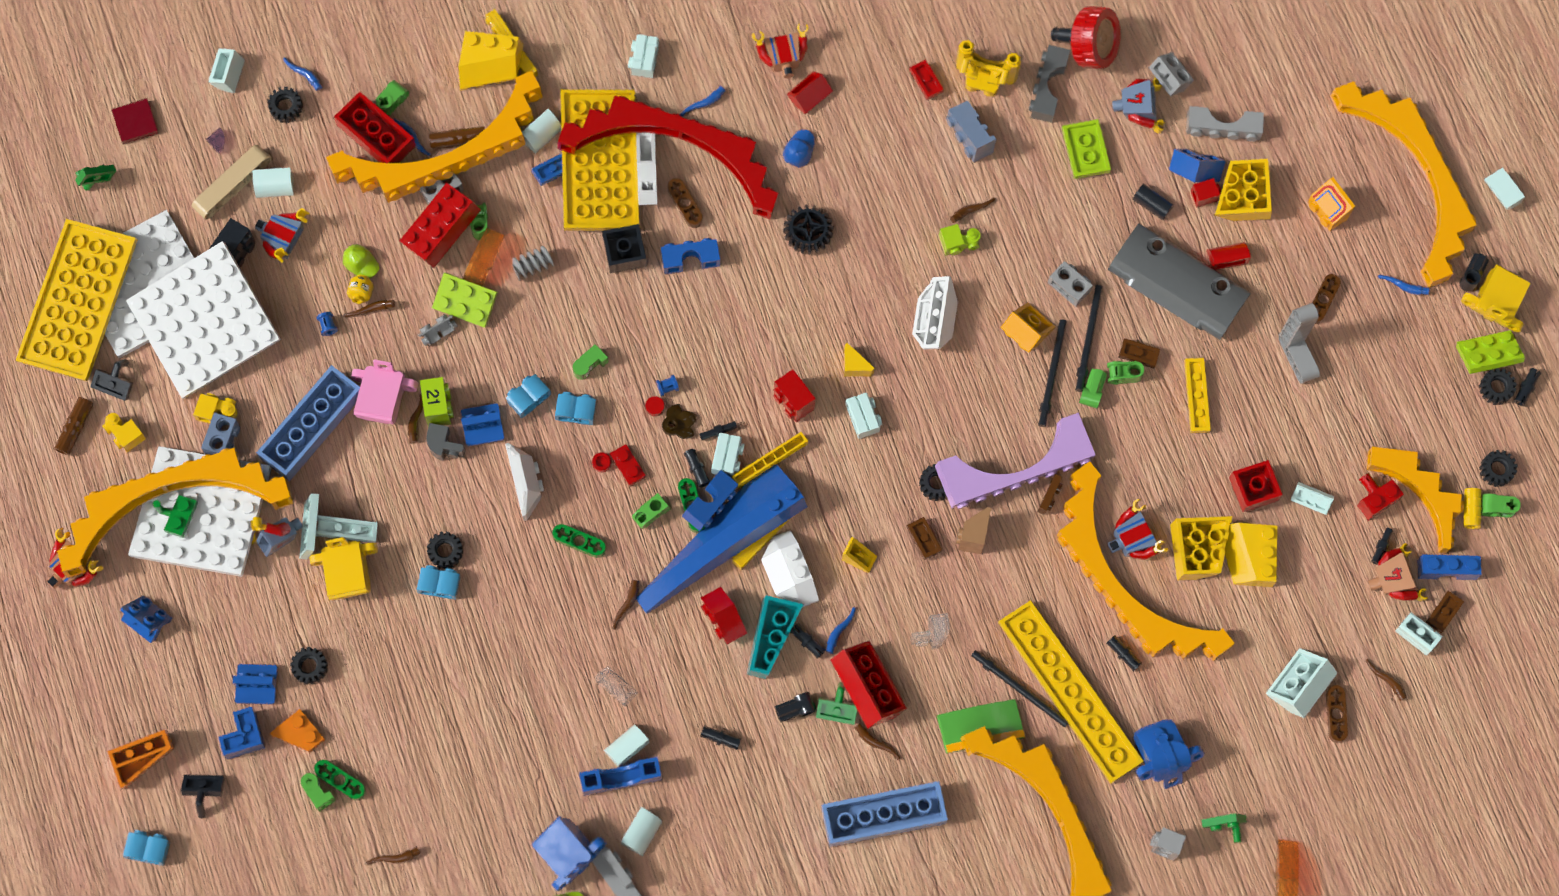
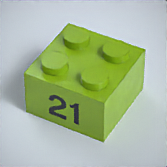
[420,377,454,427]

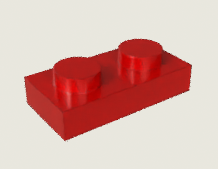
[909,59,944,100]
[609,444,646,487]

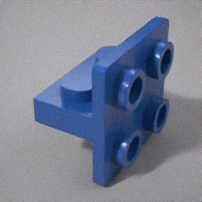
[461,403,504,447]
[120,596,172,643]
[233,664,278,705]

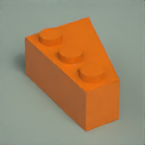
[107,730,174,789]

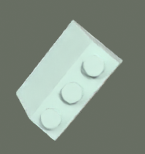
[1266,648,1337,718]

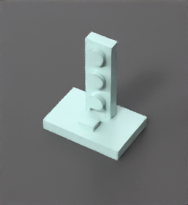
[299,493,378,560]

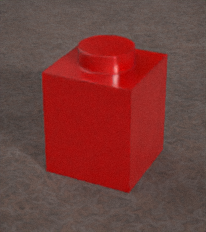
[1190,178,1221,208]

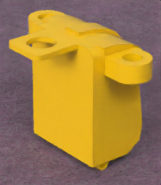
[1461,264,1530,332]
[309,537,378,600]

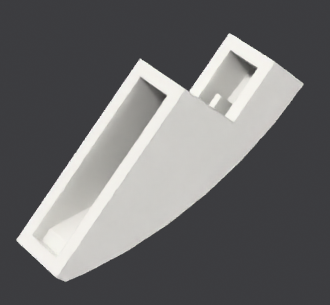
[636,133,657,205]

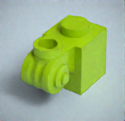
[939,224,980,256]

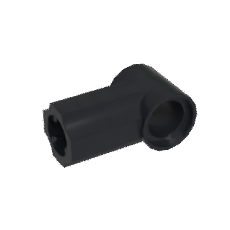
[1459,253,1489,292]
[775,692,817,723]

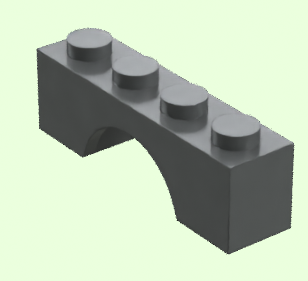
[1028,45,1070,123]

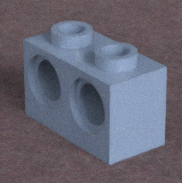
[201,413,240,455]

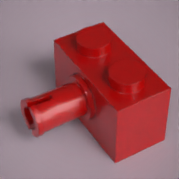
[1357,473,1404,521]

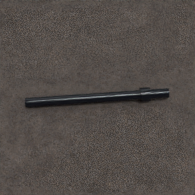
[1075,285,1103,392]
[1038,319,1067,427]
[971,650,1068,728]

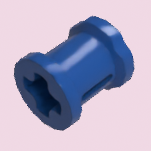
[316,312,338,336]
[656,374,679,397]

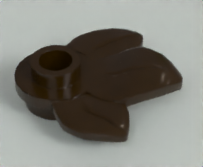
[662,404,697,439]

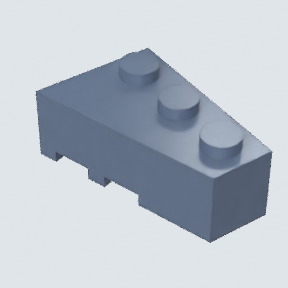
[946,100,996,163]

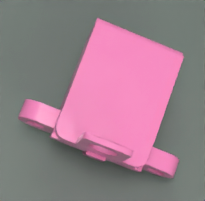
[351,360,419,424]

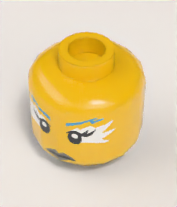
[347,275,374,304]

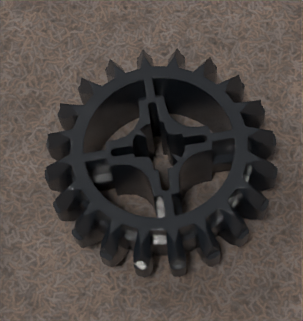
[783,205,834,255]

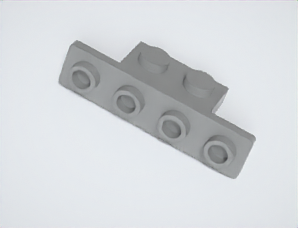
[590,836,641,896]

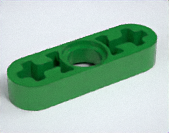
[678,478,705,533]
[552,524,606,558]
[314,760,366,800]

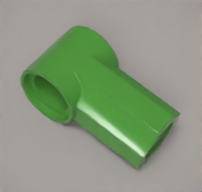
[1079,369,1107,409]

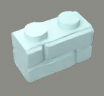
[628,34,659,78]
[845,393,882,439]
[711,433,745,478]
[1395,612,1443,655]

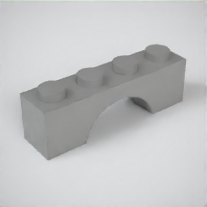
[1186,106,1264,142]

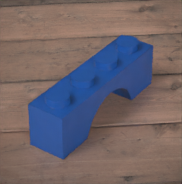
[579,757,662,796]

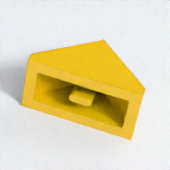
[844,343,875,377]
[842,537,877,573]

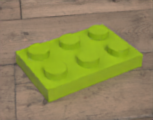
[1062,119,1111,179]
[432,272,498,328]
[1456,330,1525,374]

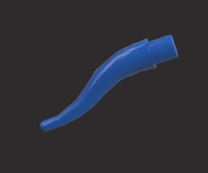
[283,57,322,91]
[680,86,725,116]
[393,118,430,156]
[1378,275,1429,295]
[826,607,856,654]

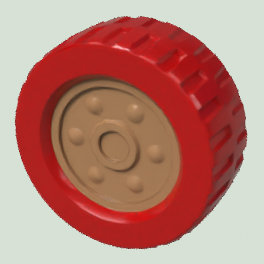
[1050,6,1121,69]

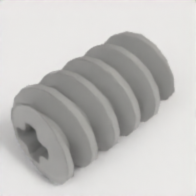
[512,246,554,281]

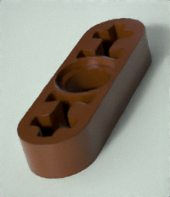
[668,178,702,228]
[1312,274,1341,324]
[1326,685,1348,743]

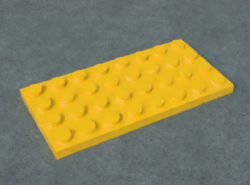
[560,90,639,231]
[15,219,138,382]

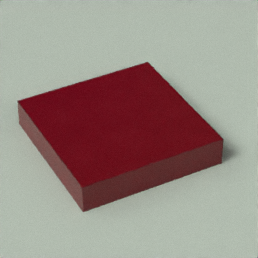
[111,98,159,145]

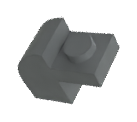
[426,423,465,461]

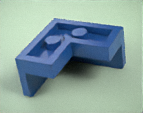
[1169,149,1226,183]
[218,706,265,760]

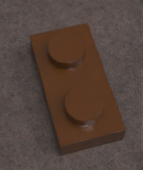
[1118,338,1160,368]
[1037,474,1063,515]
[907,517,942,560]
[1426,590,1464,634]

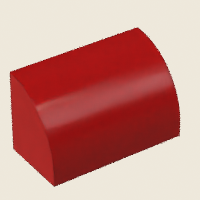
[787,71,833,114]
[1206,242,1251,270]

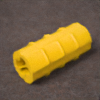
[1463,488,1482,529]

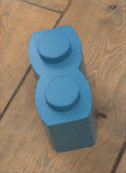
[506,374,551,418]
[555,392,596,425]
[417,565,460,600]
[123,830,170,866]

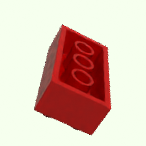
[334,91,416,164]
[399,182,481,269]
[830,640,907,728]

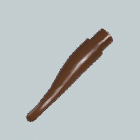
[950,198,995,223]
[343,300,395,317]
[408,393,423,444]
[612,580,639,630]
[1366,659,1407,701]
[854,723,900,760]
[365,847,421,865]

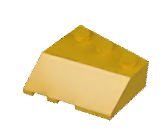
[458,31,523,91]
[1215,159,1272,221]
[1170,516,1232,581]
[1225,523,1278,587]

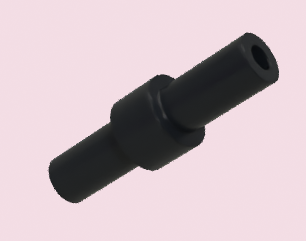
[699,421,738,441]
[1371,528,1393,565]

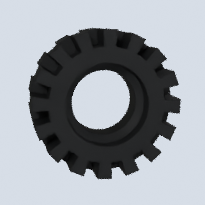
[267,87,303,123]
[1479,368,1517,405]
[1479,450,1517,487]
[919,464,947,501]
[427,531,463,569]
[290,647,328,685]

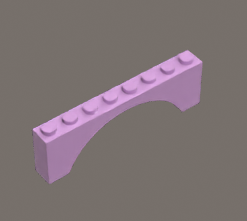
[935,413,1095,509]

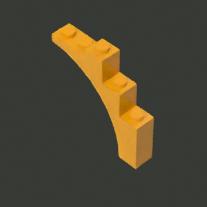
[1367,446,1464,554]

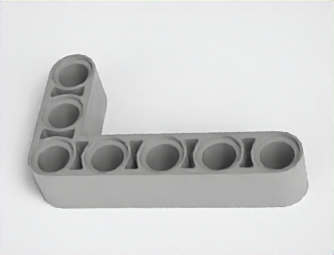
[1278,303,1320,384]

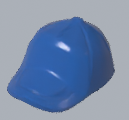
[783,130,815,168]

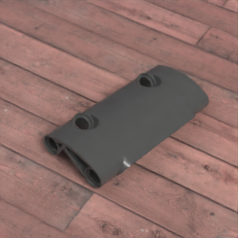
[1108,223,1251,340]

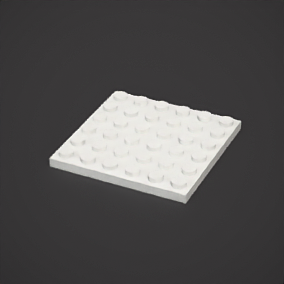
[105,210,194,358]
[126,241,281,399]
[128,447,271,577]

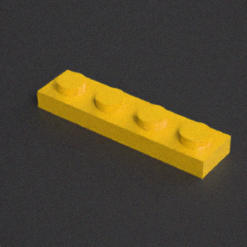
[1184,358,1211,433]

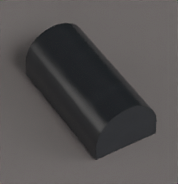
[1132,183,1174,220]

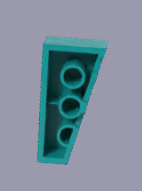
[746,595,804,679]

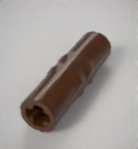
[429,126,485,149]
[54,397,93,456]

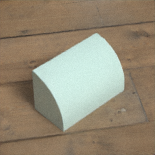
[208,49,245,93]
[522,109,561,154]
[1484,167,1525,210]
[253,168,294,198]
[604,725,649,768]
[621,807,662,856]

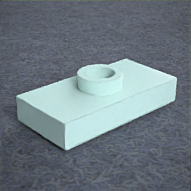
[1291,482,1334,515]

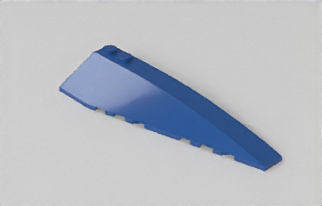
[636,464,808,614]

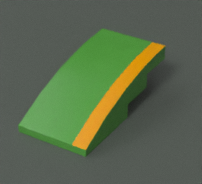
[937,699,1025,754]

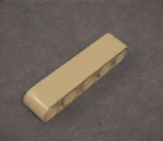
[192,144,272,220]

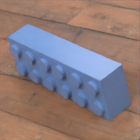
[256,365,360,482]
[821,781,948,847]

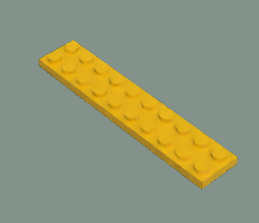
[998,600,1143,784]

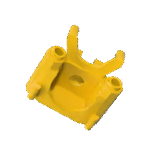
[956,40,1021,97]

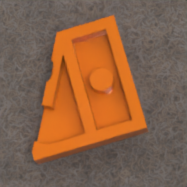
[270,709,325,753]

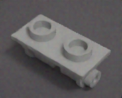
[417,314,457,346]

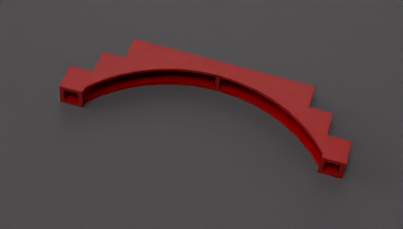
[557,95,778,219]

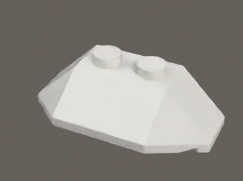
[912,276,958,350]
[505,443,544,521]
[761,530,819,607]

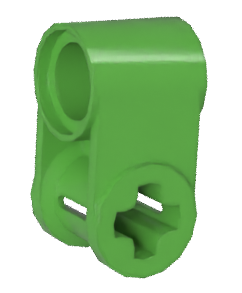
[376,80,409,116]
[470,202,489,240]
[1107,361,1144,385]
[1481,494,1521,518]

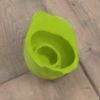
[343,244,379,278]

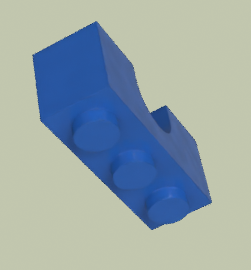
[661,238,720,274]
[682,470,739,531]
[1417,554,1482,580]

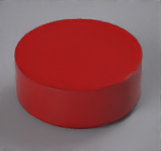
[645,396,664,416]
[592,452,611,473]

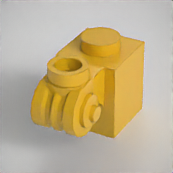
[193,393,238,424]
[102,413,146,452]

